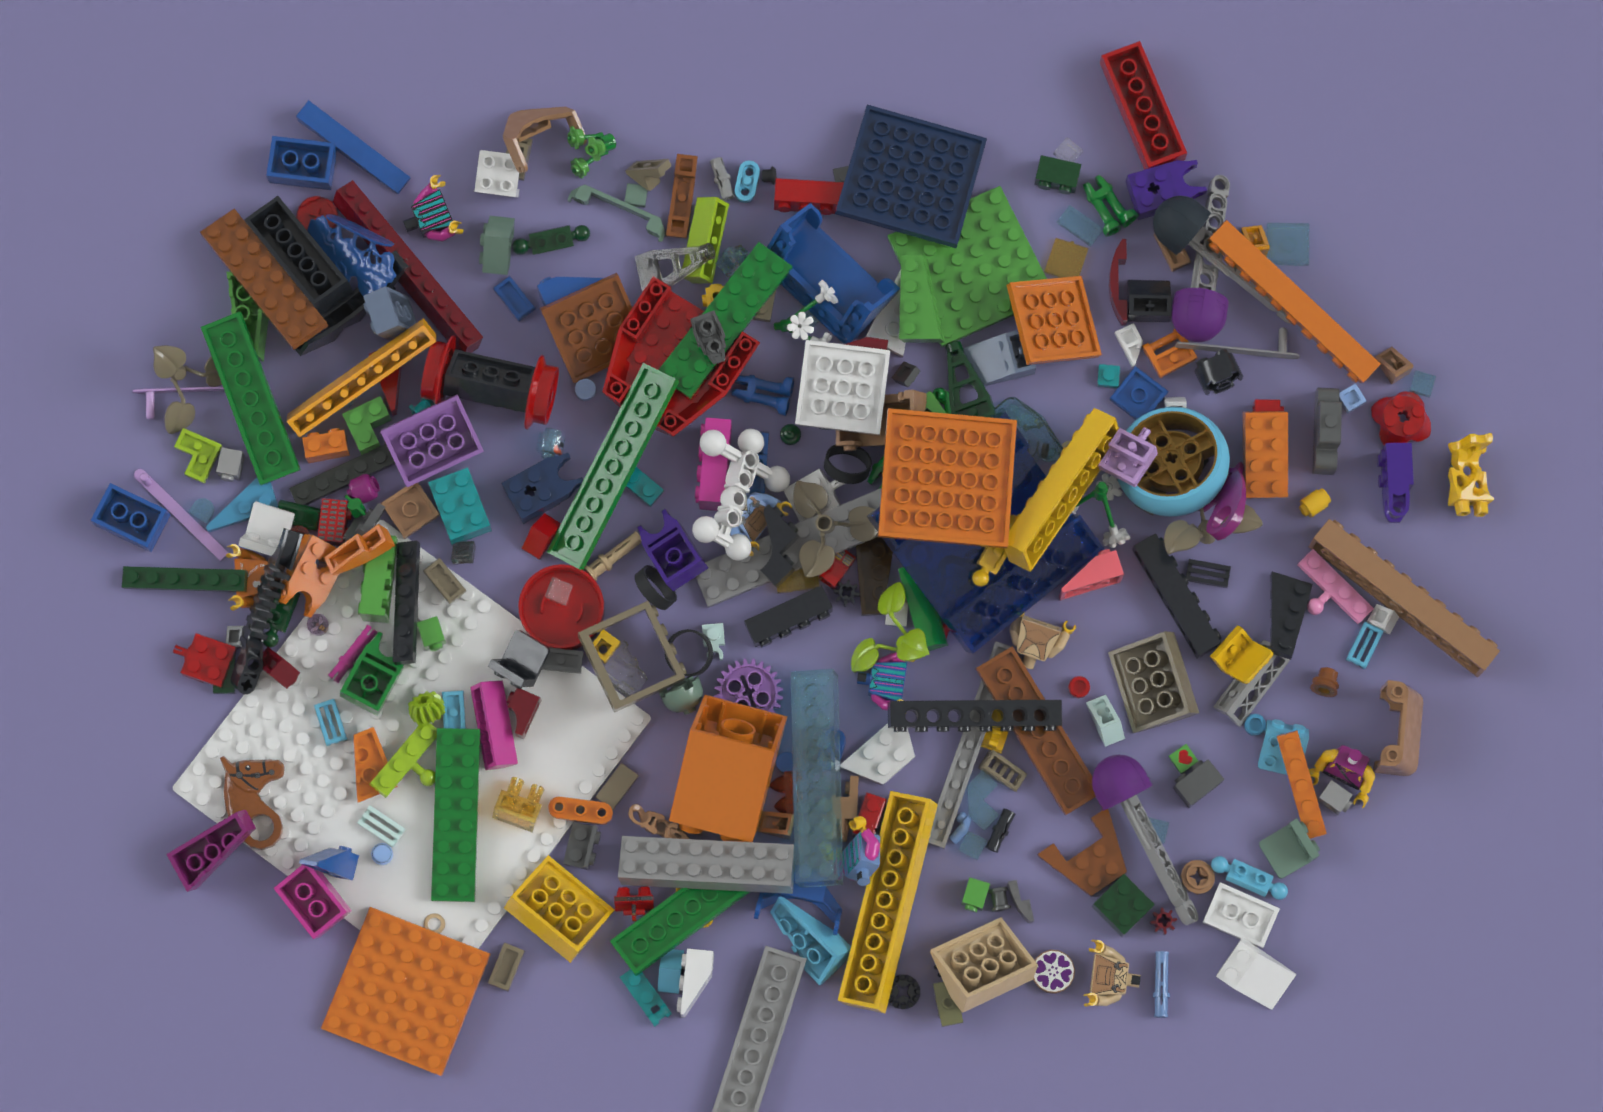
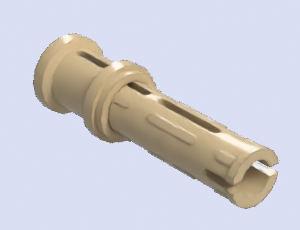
[584,531,641,581]

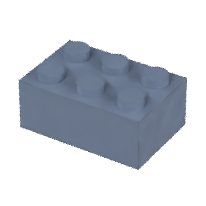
[363,286,417,341]

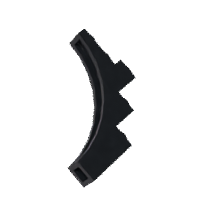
[295,251,409,356]

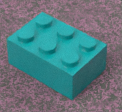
[428,467,492,546]

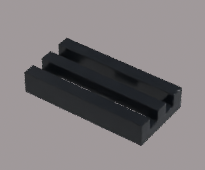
[1186,559,1231,588]

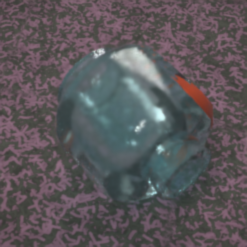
[536,428,565,459]

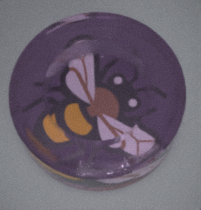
[307,614,329,636]

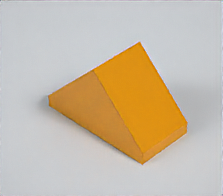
[1241,225,1270,256]

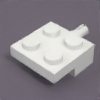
[784,469,845,522]

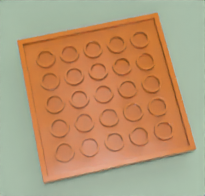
[878,408,1017,549]
[321,907,491,1076]

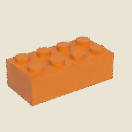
[1243,411,1288,498]

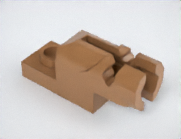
[826,776,859,842]

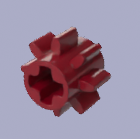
[1150,907,1177,935]

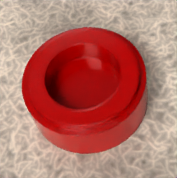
[1068,676,1090,698]

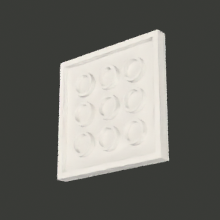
[795,340,890,435]

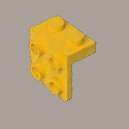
[1210,625,1274,684]

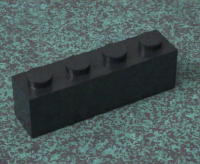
[744,585,833,648]

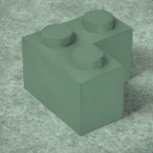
[479,216,515,275]

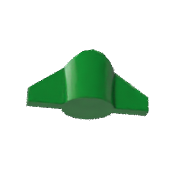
[344,495,366,518]

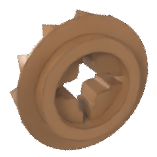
[1180,860,1215,895]

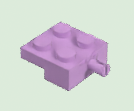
[1098,427,1158,487]

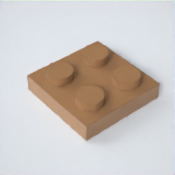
[381,483,440,539]

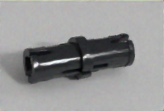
[985,808,1016,853]

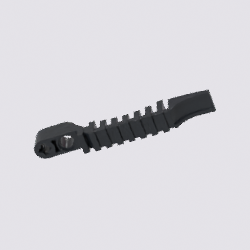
[230,528,303,694]

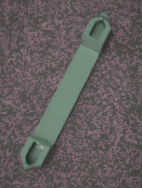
[567,184,666,242]

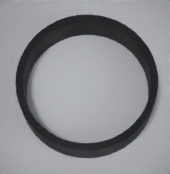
[824,444,872,484]
[635,565,677,610]
[665,629,713,677]

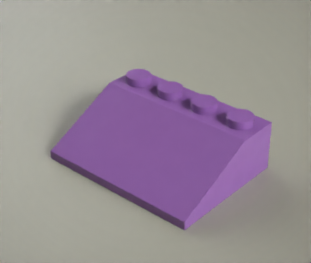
[380,394,484,487]

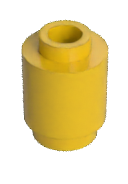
[1299,488,1331,518]

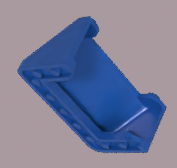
[767,203,900,344]

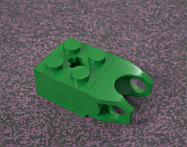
[340,632,404,716]

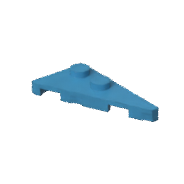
[206,478,278,532]

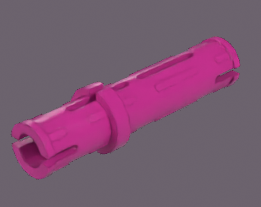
[328,625,378,683]

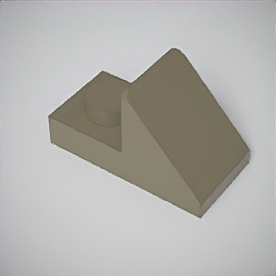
[625,159,671,191]

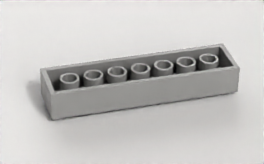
[618,836,796,894]

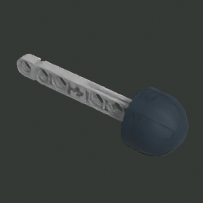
[1153,196,1291,324]

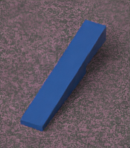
[296,100,411,194]

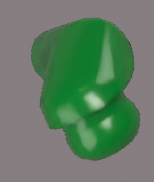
[933,388,951,414]

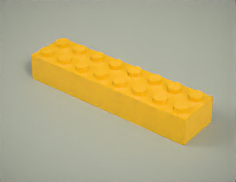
[1004,408,1119,572]

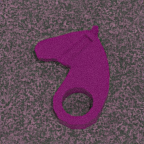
[1198,462,1246,540]

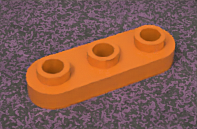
[548,797,613,825]

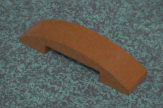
[666,154,698,239]

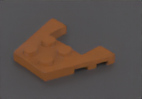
[1037,809,1127,897]

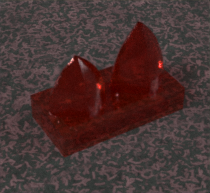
[769,771,803,816]

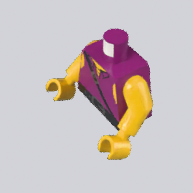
[1309,745,1375,808]

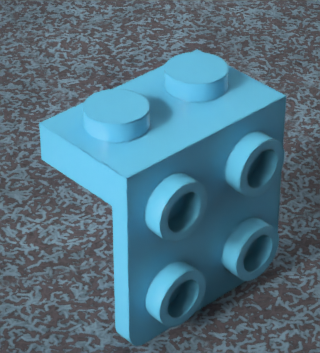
[1258,719,1309,775]

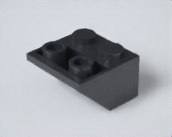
[1127,280,1172,322]

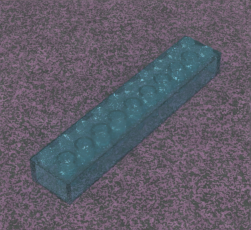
[791,669,843,888]

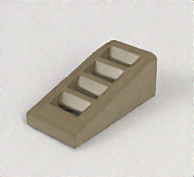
[978,750,1027,792]

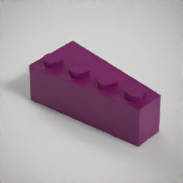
[166,810,256,892]

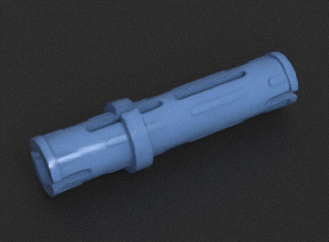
[1153,951,1170,1018]

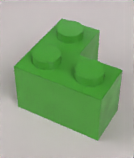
[342,396,391,455]

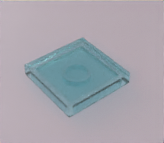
[1267,223,1309,266]

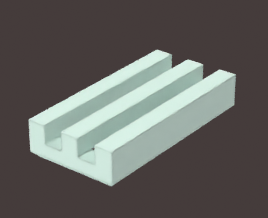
[357,805,406,847]

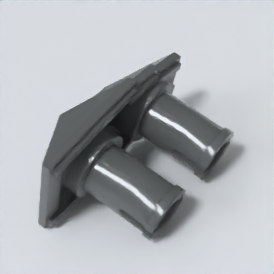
[690,311,726,365]

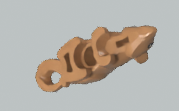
[628,804,690,839]

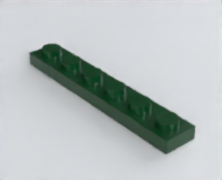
[122,566,248,592]

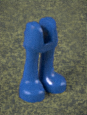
[731,374,794,416]

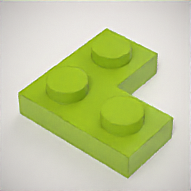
[174,428,222,484]

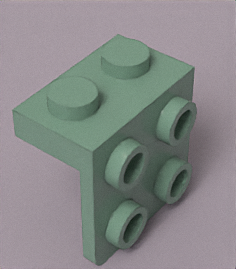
[1259,818,1320,879]

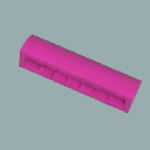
[470,680,518,770]

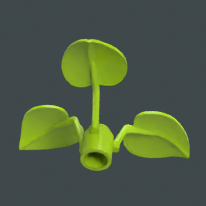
[851,582,930,673]

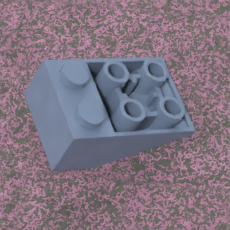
[963,330,1036,389]

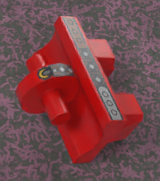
[614,886,654,922]

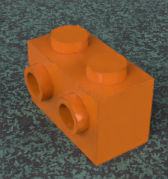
[302,428,350,463]

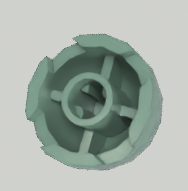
[659,676,703,715]

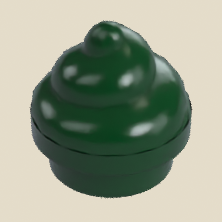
[780,424,801,445]

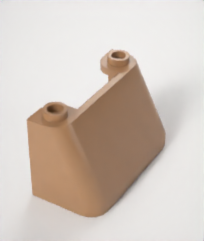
[836,390,927,451]
[1373,680,1423,776]

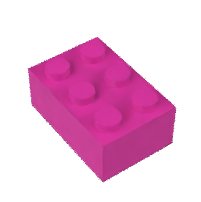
[274,865,352,939]

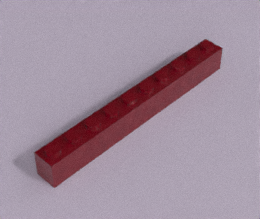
[333,180,483,353]

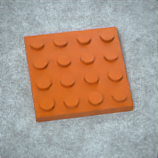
[1006,276,1102,365]

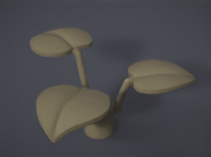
[153,345,222,434]
[1164,479,1263,555]
[793,481,880,577]

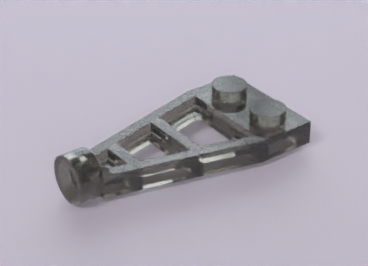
[635,243,715,292]

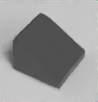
[226,626,244,649]

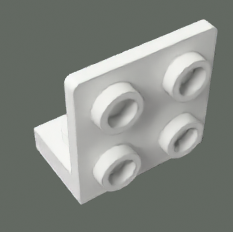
[474,150,520,198]
[238,501,295,556]

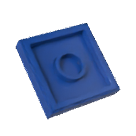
[1109,366,1169,420]

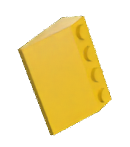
[504,855,615,963]

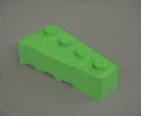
[899,255,945,343]
[358,535,398,623]

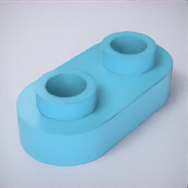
[735,161,760,203]

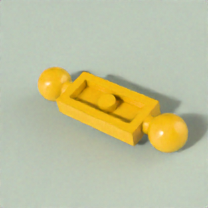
[972,515,1017,587]

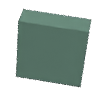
[625,183,648,208]

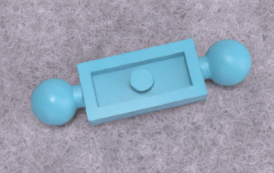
[1211,856,1288,900]

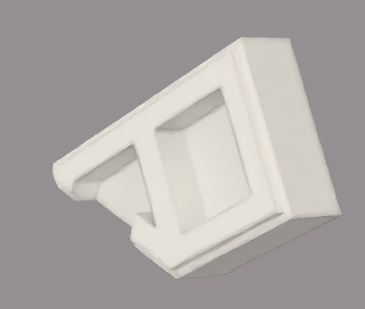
[1114,323,1143,367]

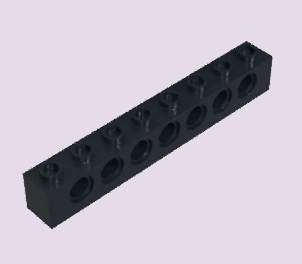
[887,700,1062,732]

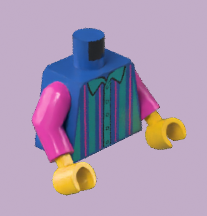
[857,652,915,711]

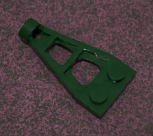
[945,341,997,418]

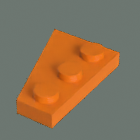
[353,727,398,803]

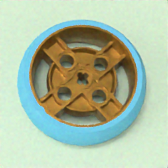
[1117,407,1230,517]

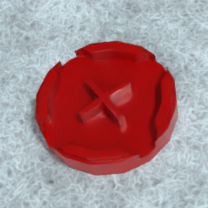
[296,196,339,230]

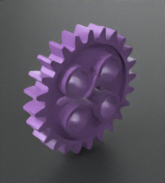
[714,658,783,713]

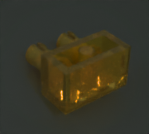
[492,777,545,833]

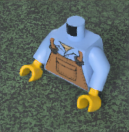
[730,492,792,556]

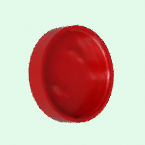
[518,564,605,650]

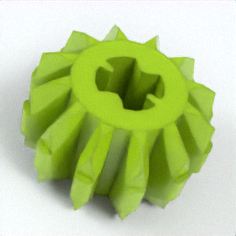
[408,691,445,726]

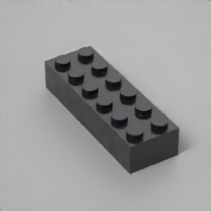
[244,196,353,315]

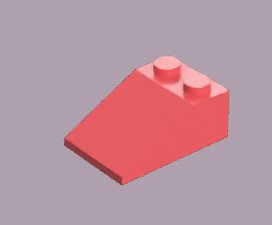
[1059,549,1124,601]

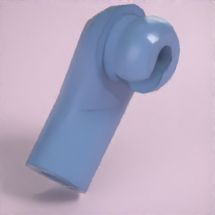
[949,812,971,844]

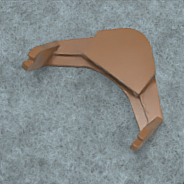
[503,106,587,173]

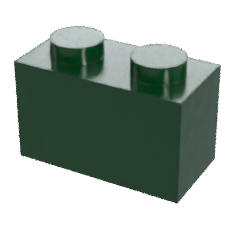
[1034,155,1082,194]

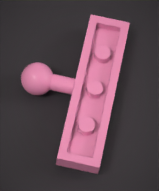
[1297,549,1374,624]

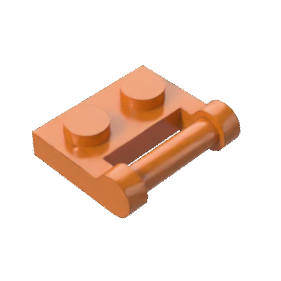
[1142,329,1198,378]

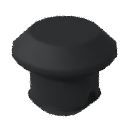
[762,166,777,185]

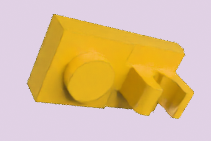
[981,710,1009,754]

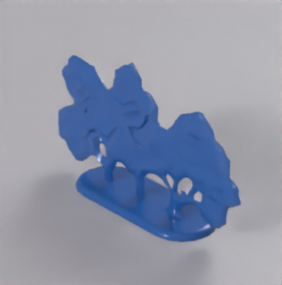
[307,214,396,296]

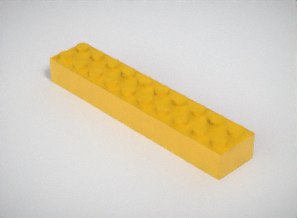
[837,791,938,1014]

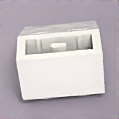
[677,949,714,1018]

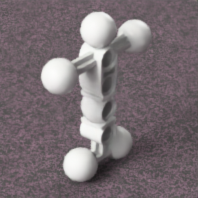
[692,428,790,561]

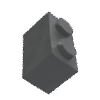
[1173,759,1224,808]

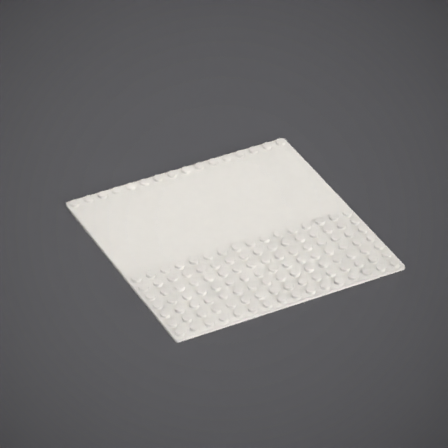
[173,520,651,949]

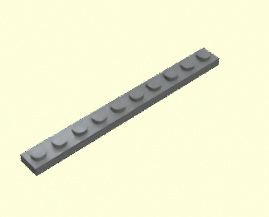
[928,641,1016,849]

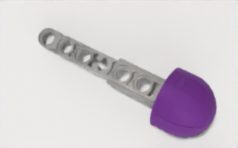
[1172,175,1230,342]
[1092,754,1198,925]

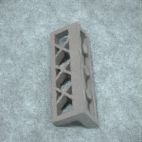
[1213,640,1290,727]

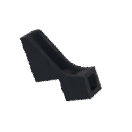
[760,504,800,588]

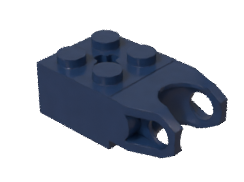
[501,453,583,524]

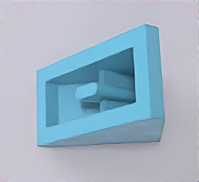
[657,949,684,994]

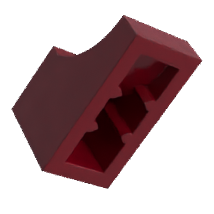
[262,647,301,689]
[506,688,542,739]

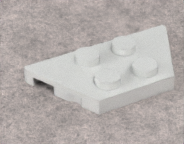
[840,724,915,785]

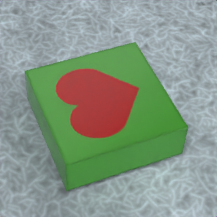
[1168,744,1198,774]

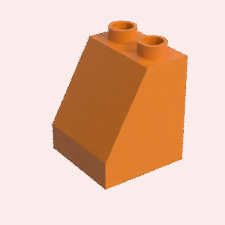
[669,695,788,842]

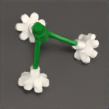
[774,280,838,343]
[1066,473,1130,548]

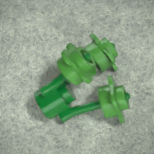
[567,126,616,179]

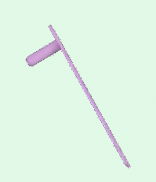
[133,387,224,420]
[134,469,228,561]

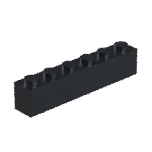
[1132,533,1222,659]

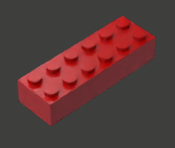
[1100,41,1187,170]

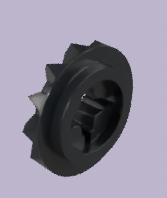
[889,975,920,1009]

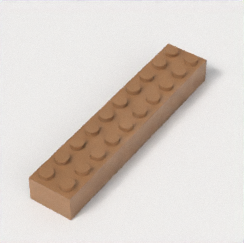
[1308,519,1500,678]

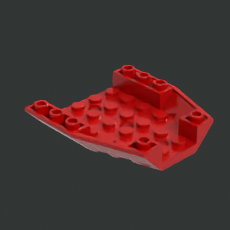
[602,276,760,437]

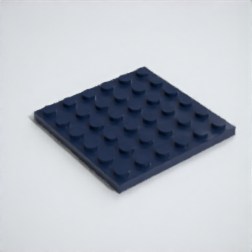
[835,104,987,248]

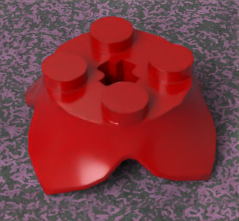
[1371,391,1431,446]

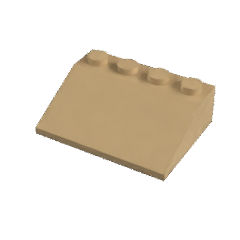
[930,917,1038,1013]

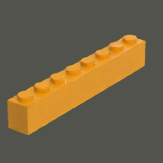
[287,318,436,438]

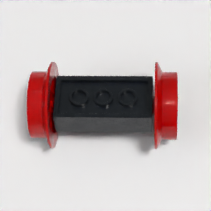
[421,335,559,430]

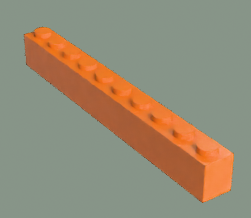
[1207,220,1381,383]

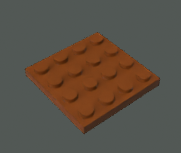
[540,273,632,383]

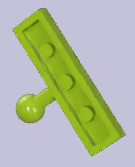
[369,723,437,798]

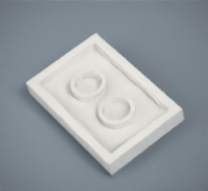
[1202,882,1280,949]

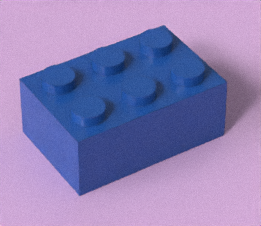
[266,136,337,190]
[90,483,171,552]

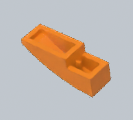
[324,524,395,575]

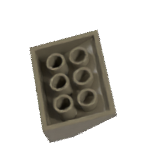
[1108,631,1199,733]

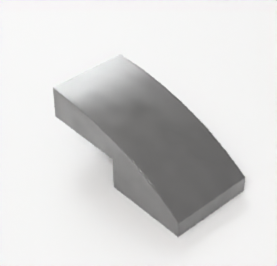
[1007,880,1034,924]

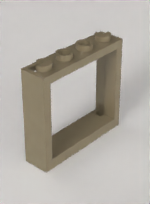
[578,601,687,713]

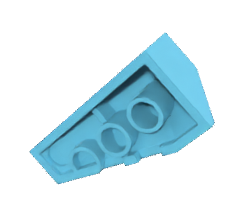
[770,896,851,985]

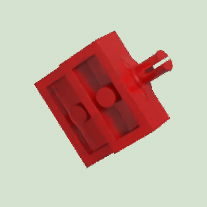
[173,633,237,688]

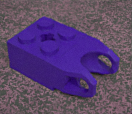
[1125,160,1207,220]
[1377,443,1414,523]
[637,509,708,592]

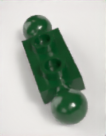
[512,225,590,255]
[262,588,301,648]

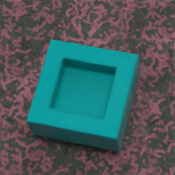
[1097,364,1120,388]

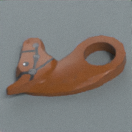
[220,756,285,850]

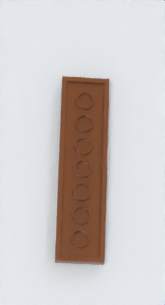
[200,209,328,350]
[975,646,1096,815]

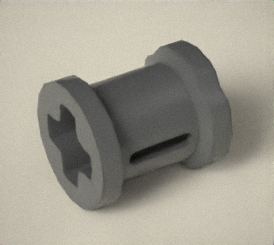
[988,887,1011,912]

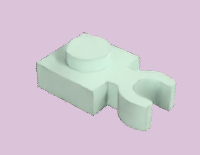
[702,623,725,661]

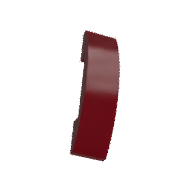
[1109,239,1127,326]

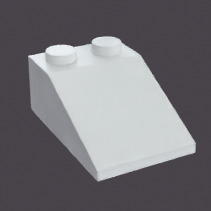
[1216,937,1296,1010]

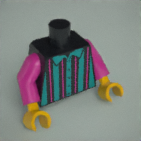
[403,175,464,242]

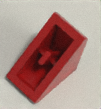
[522,513,561,560]

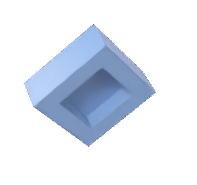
[1339,383,1367,413]

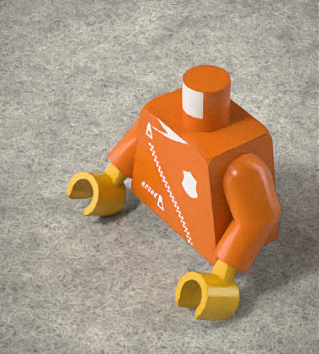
[226,544,283,611]

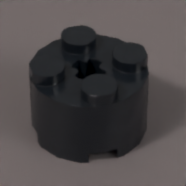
[1194,349,1243,395]

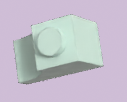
[1086,695,1125,747]

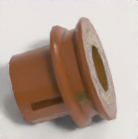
[1310,667,1339,697]

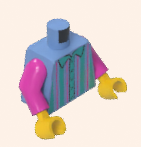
[822,816,880,886]

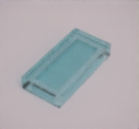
[1057,205,1103,247]

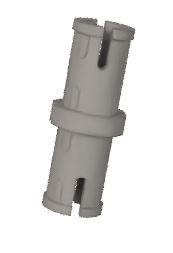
[710,157,735,201]

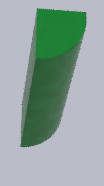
[898,564,948,651]

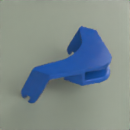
[754,866,842,935]

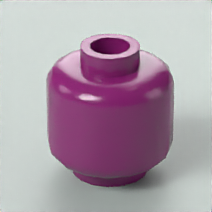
[347,474,380,504]

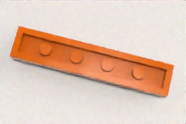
[1277,730,1327,839]

